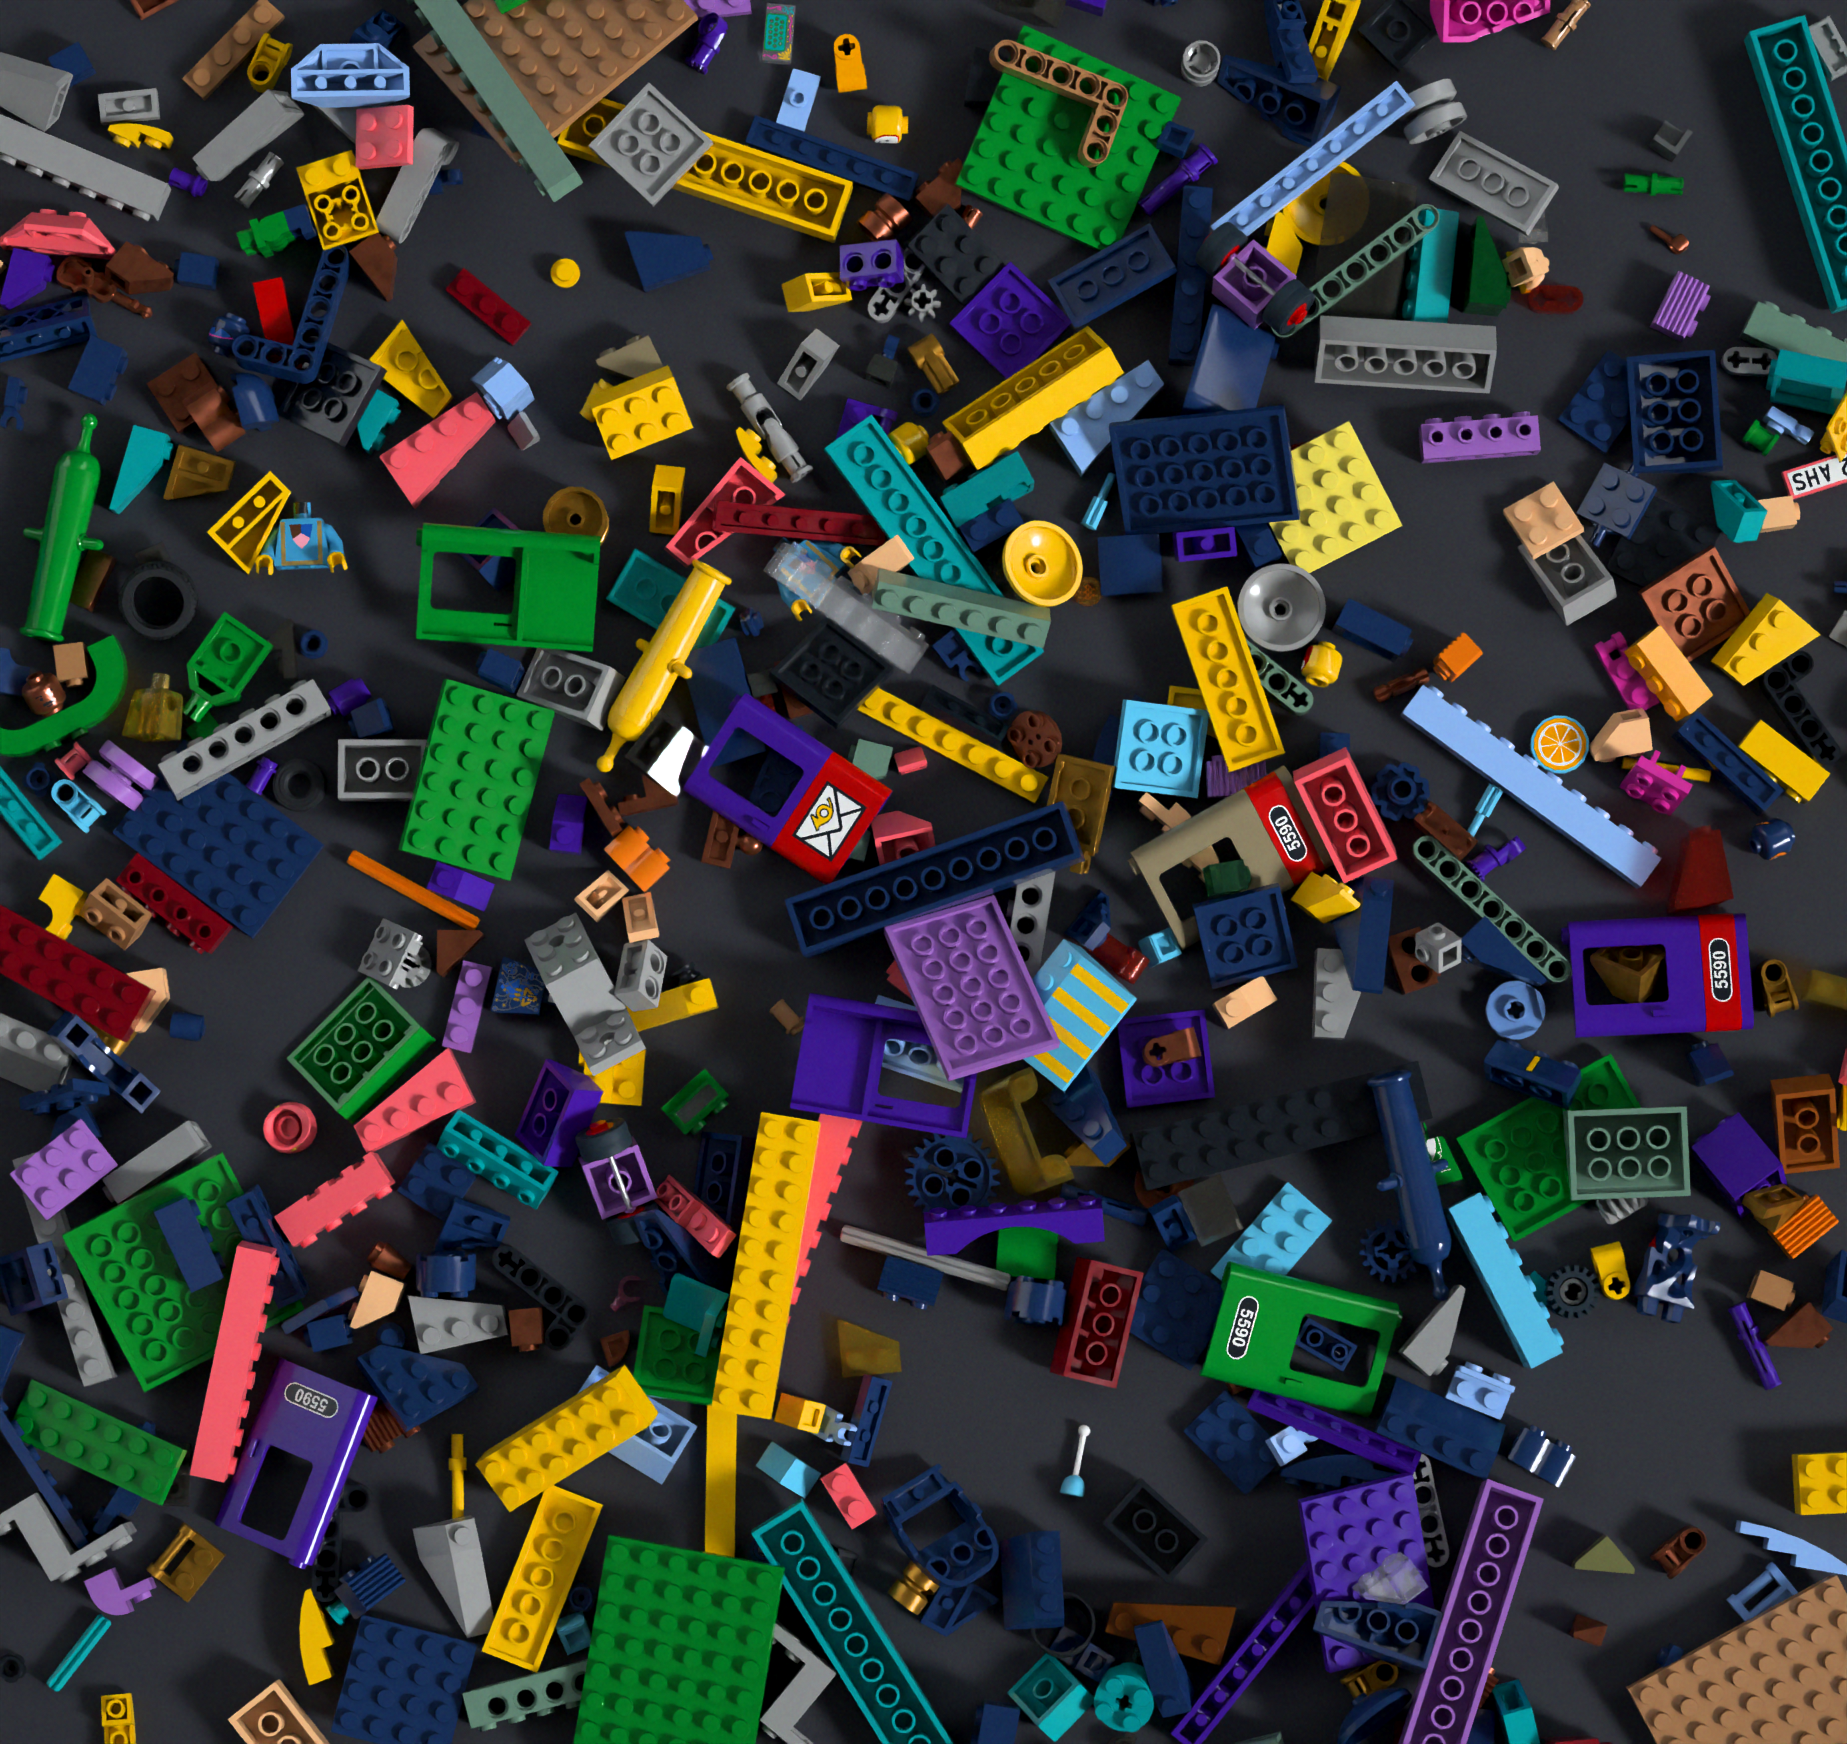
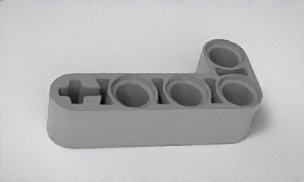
[376,128,459,244]

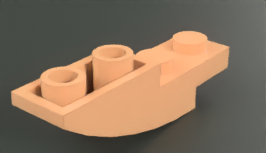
[1138,792,1225,888]

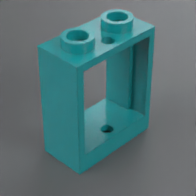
[1766,349,1847,415]

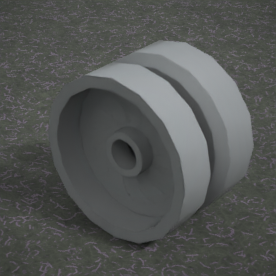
[1398,78,1468,144]

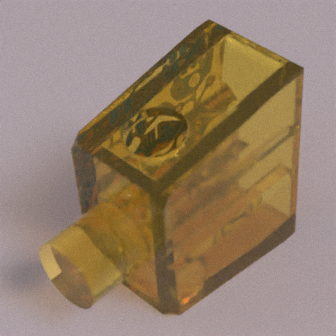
[122,673,183,743]

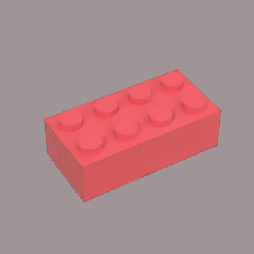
[1292,747,1397,883]

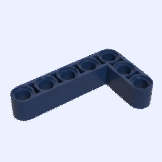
[232,245,351,384]

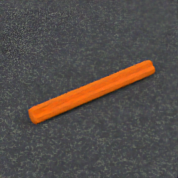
[347,850,480,930]

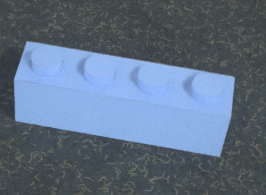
[875,995,964,1093]
[577,1365,698,1485]

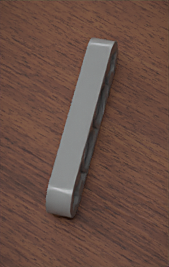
[868,248,926,323]
[1413,1454,1449,1567]

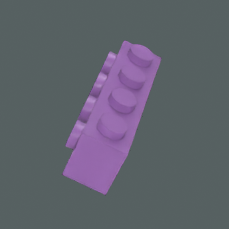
[1418,412,1541,464]

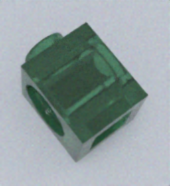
[1202,859,1251,897]

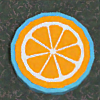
[1530,715,1589,774]

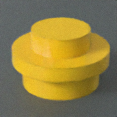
[551,258,580,288]

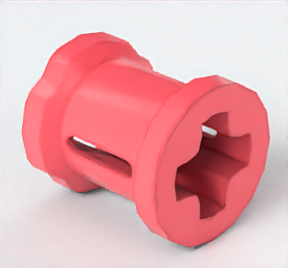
[54,741,93,780]

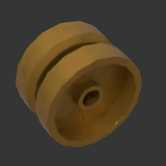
[543,487,609,546]

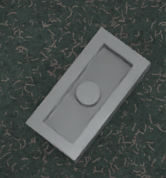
[98,88,160,125]

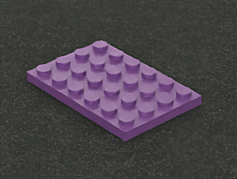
[884,895,1060,1081]

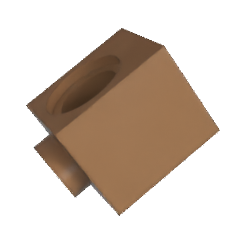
[53,642,91,688]
[1746,1270,1796,1311]

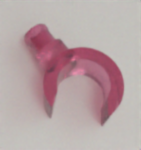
[609,1275,642,1312]

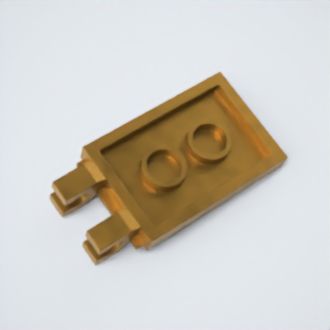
[1047,754,1116,874]

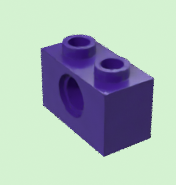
[1172,526,1237,562]

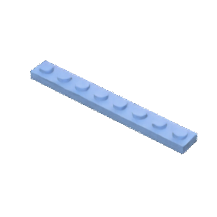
[1210,81,1415,236]

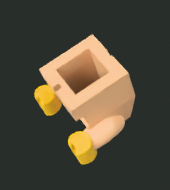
[1501,247,1549,294]

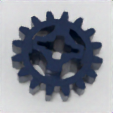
[1358,1218,1417,1283]

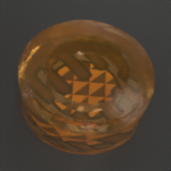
[1073,577,1102,607]

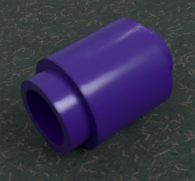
[326,677,372,717]

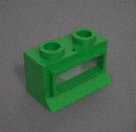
[661,1069,729,1135]

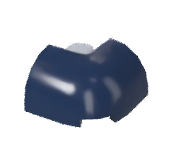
[230,372,280,432]

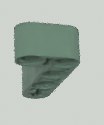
[1246,639,1313,716]

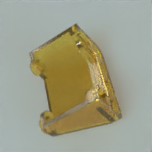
[979,1066,1074,1196]

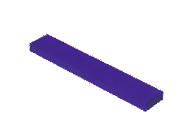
[1247,1389,1422,1474]

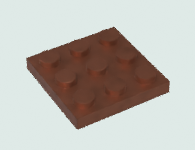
[1638,545,1750,662]

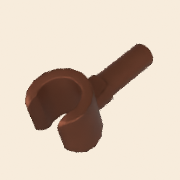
[1649,225,1689,255]

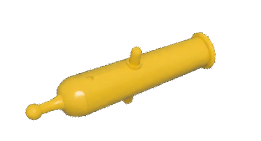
[596,559,732,772]

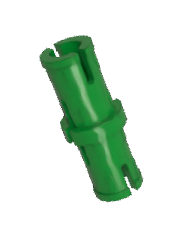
[1623,173,1684,196]

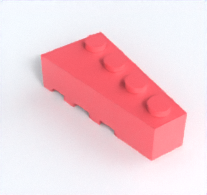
[379,392,496,509]
[664,457,786,567]
[354,1048,476,1153]
[274,1152,396,1249]

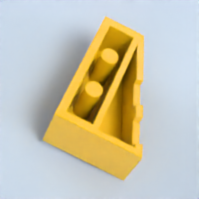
[207,471,291,575]
[1711,593,1820,686]

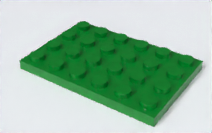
[398,679,555,881]
[1455,1053,1641,1242]

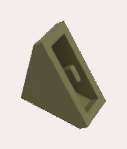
[1571,1534,1635,1574]

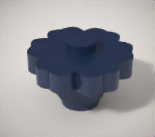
[1370,762,1430,822]

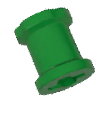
[1741,419,1780,457]

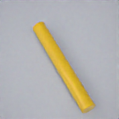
[1621,757,1711,782]

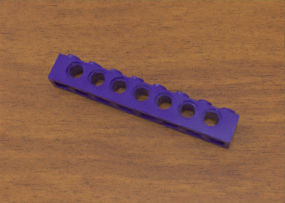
[1169,1560,1314,1744]

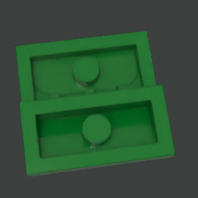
[996,1227,1058,1280]

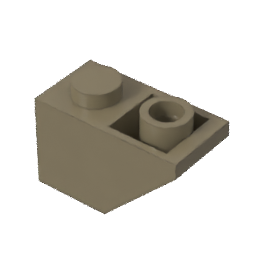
[596,335,663,381]

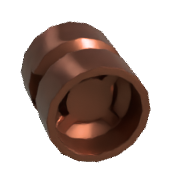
[857,193,912,242]

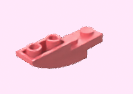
[654,1175,737,1259]

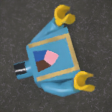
[255,502,348,575]
[773,537,861,621]

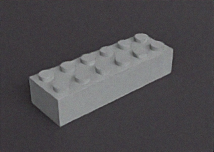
[1314,316,1497,393]

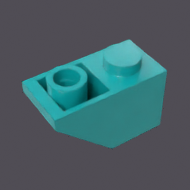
[357,389,401,455]

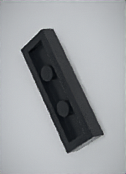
[919,685,1010,749]

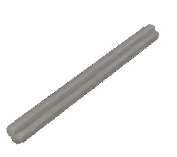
[840,1225,1011,1291]

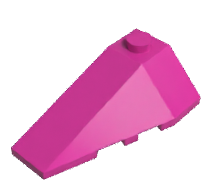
[1430,0,1550,42]

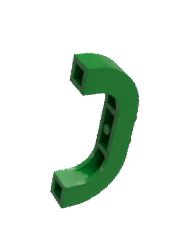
[0,635,128,757]

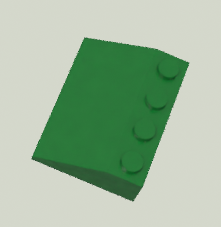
[286,976,435,1124]

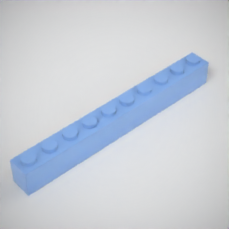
[1400,685,1662,889]

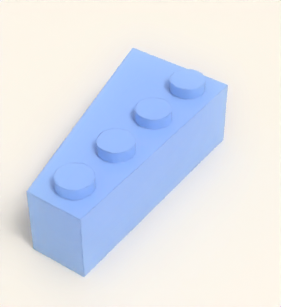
[1049,360,1164,477]

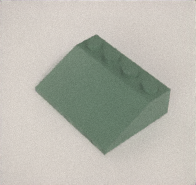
[1563,1106,1691,1200]

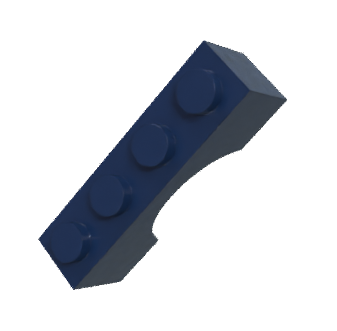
[46,1011,161,1114]

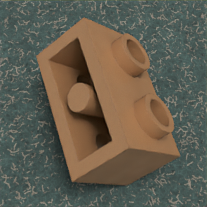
[79,878,152,950]

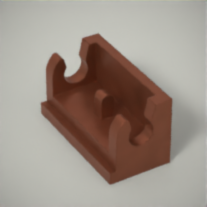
[1414,801,1478,862]

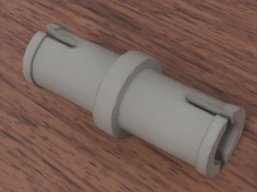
[233,152,284,209]

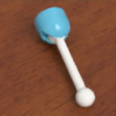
[1060,1425,1090,1498]

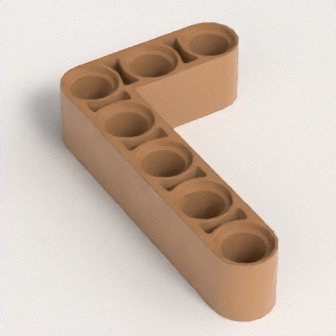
[989,40,1128,168]

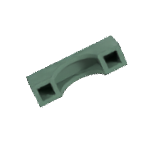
[848,739,893,863]

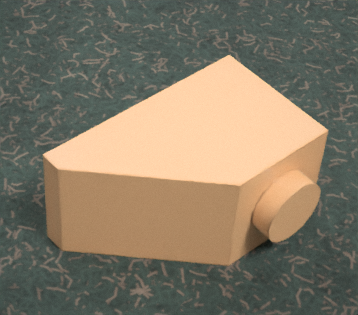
[847,535,915,596]
[1212,976,1277,1030]

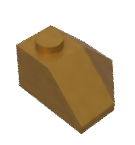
[1590,945,1666,1003]

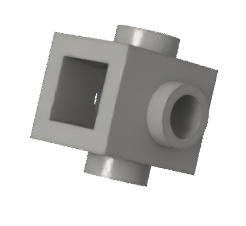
[1415,922,1461,974]

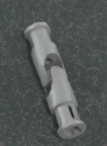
[726,373,813,483]

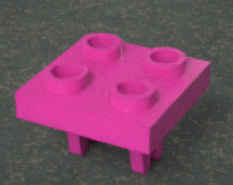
[1619,750,1693,816]

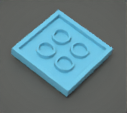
[1112,699,1209,798]

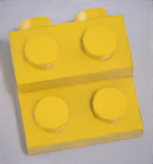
[579,1049,646,1106]

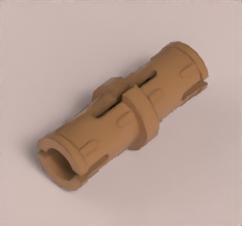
[1540,0,1591,51]

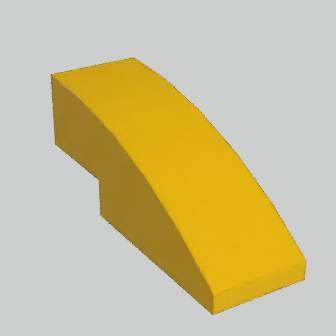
[299,1588,335,1686]

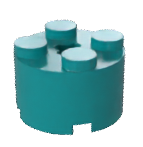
[1094,1662,1156,1733]

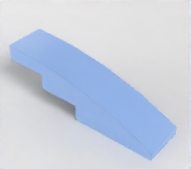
[1735,1520,1847,1575]

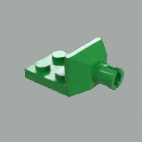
[180,611,274,724]

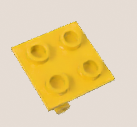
[1820,391,1847,462]

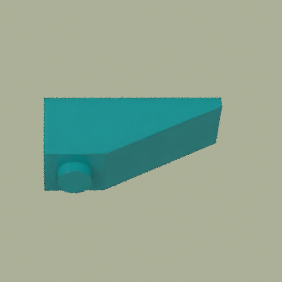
[109,425,174,515]

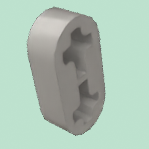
[1721,347,1778,377]

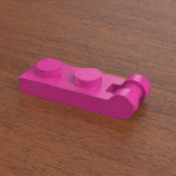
[1593,631,1659,711]

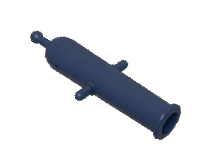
[1367,1069,1452,1302]

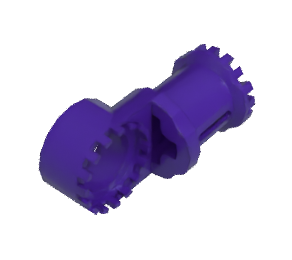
[684,12,728,75]
[1465,835,1527,882]

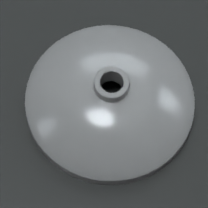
[1237,564,1326,652]

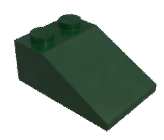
[1463,215,1511,317]

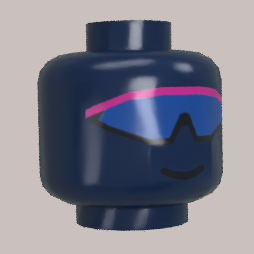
[207,312,250,358]

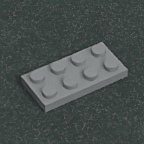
[1429,131,1559,236]

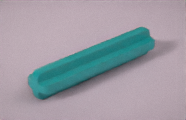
[46,1614,111,1692]

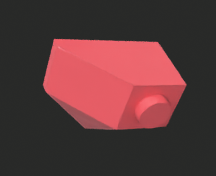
[871,811,936,866]

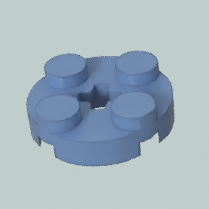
[1485,981,1546,1040]

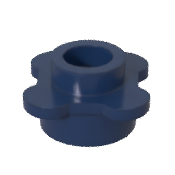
[22,762,58,797]

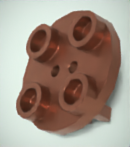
[1007,710,1063,768]

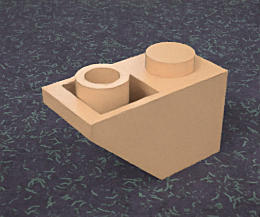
[1589,708,1653,762]
[127,968,170,1033]
[348,1271,407,1329]

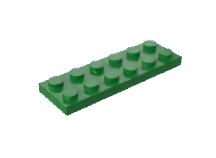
[13,1379,187,1506]

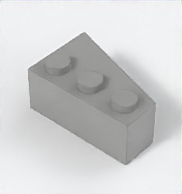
[1312,948,1361,1040]
[408,1296,510,1354]

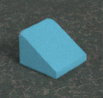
[1138,927,1182,968]
[556,1611,592,1655]

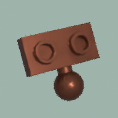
[701,810,763,869]

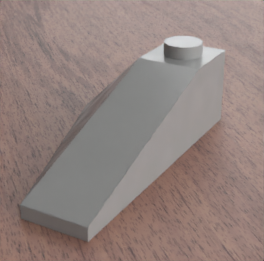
[412,1515,494,1638]

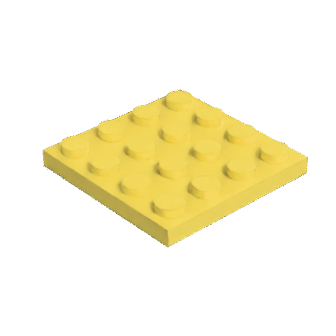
[1269,421,1403,573]

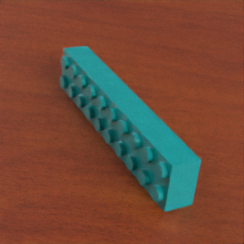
[1744,15,1847,314]
[751,1498,955,1744]

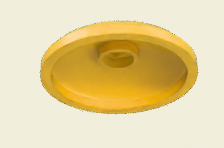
[1282,162,1370,246]
[1002,521,1083,607]

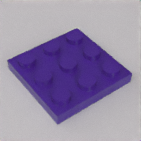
[949,261,1072,380]
[1117,1009,1215,1108]

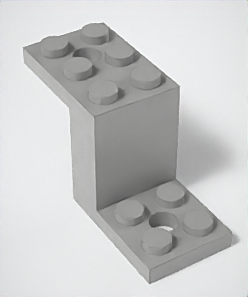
[524,913,646,1076]
[0,1492,137,1583]
[760,1619,837,1744]

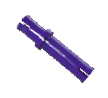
[1728,1301,1782,1391]

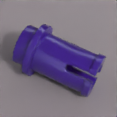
[168,167,208,197]
[245,756,278,795]

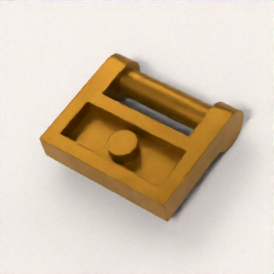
[146,1522,226,1602]

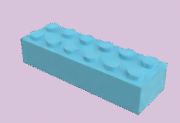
[1444,1192,1564,1369]

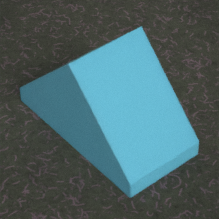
[756,1441,821,1498]

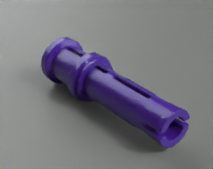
[1138,143,1218,217]

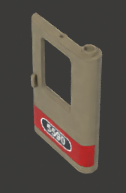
[1127,765,1334,950]

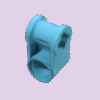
[51,779,107,834]

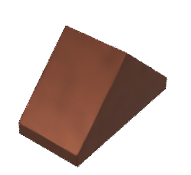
[437,930,485,977]

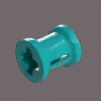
[325,1598,351,1626]

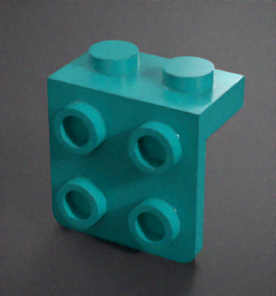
[663,1274,729,1358]

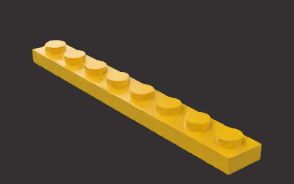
[857,688,1049,804]

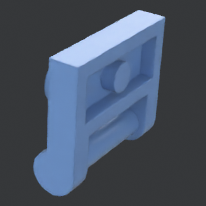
[1726,1562,1798,1622]

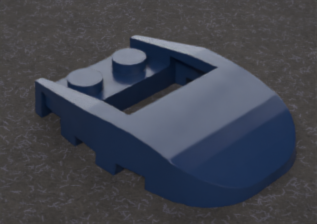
[880,1463,999,1588]

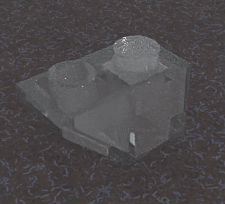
[1352,1552,1428,1605]

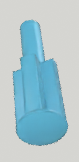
[1080,472,1116,531]
[1467,783,1504,837]

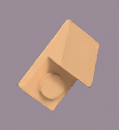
[622,892,659,943]

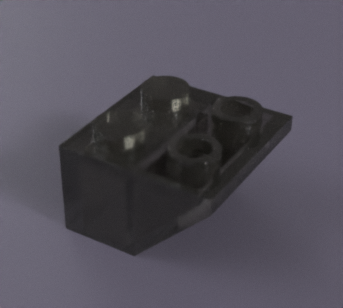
[625,710,708,797]

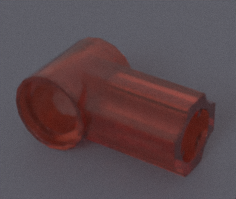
[1088,933,1150,985]

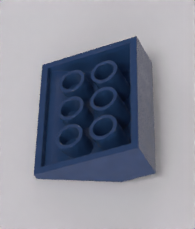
[1626,349,1724,474]

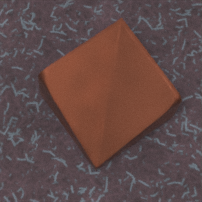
[1569,1614,1608,1646]

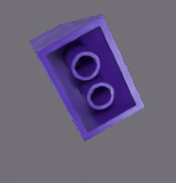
[515,1059,603,1167]

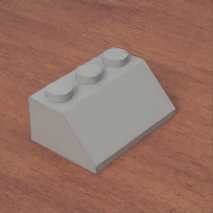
[0,1012,73,1092]

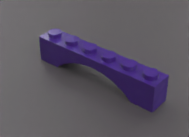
[924,1195,1105,1256]

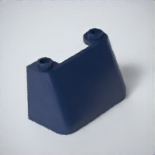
[1180,303,1280,415]

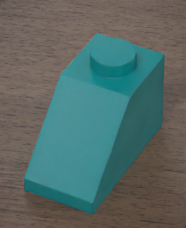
[1710,480,1767,543]

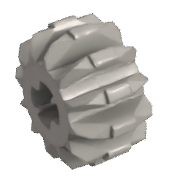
[1596,1198,1649,1224]

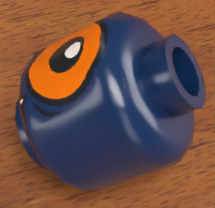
[1749,818,1795,860]

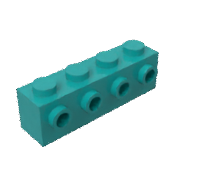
[1402,209,1459,323]
[436,1109,559,1210]

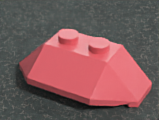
[0,209,117,260]

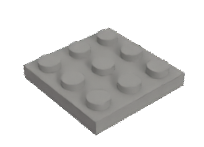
[588,82,713,207]

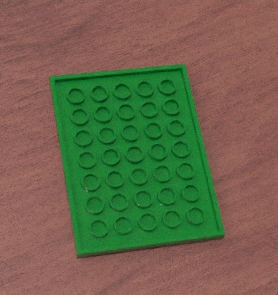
[574,1534,785,1744]

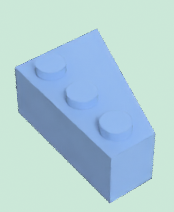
[470,356,535,422]

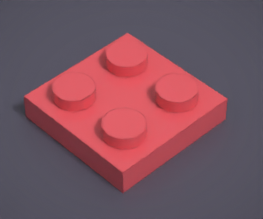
[356,105,414,169]

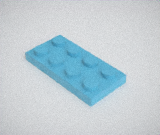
[1210,1182,1332,1281]

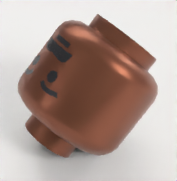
[22,671,66,717]

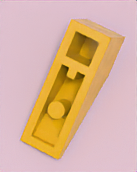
[1308,0,1361,81]
[626,978,719,1032]

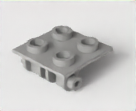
[358,918,423,990]

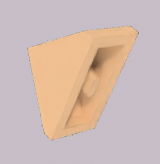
[574,870,629,923]

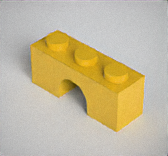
[38,874,88,940]

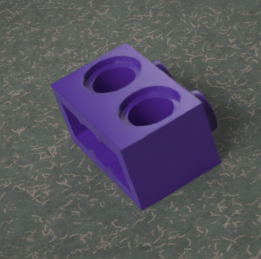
[840,239,904,291]

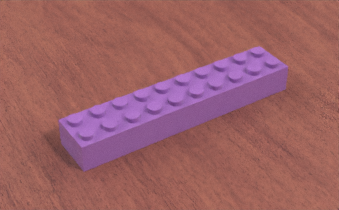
[1398,1479,1544,1744]

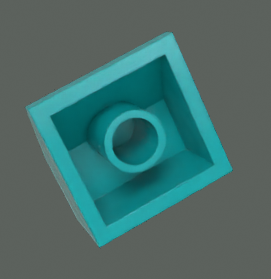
[1007,1653,1094,1742]

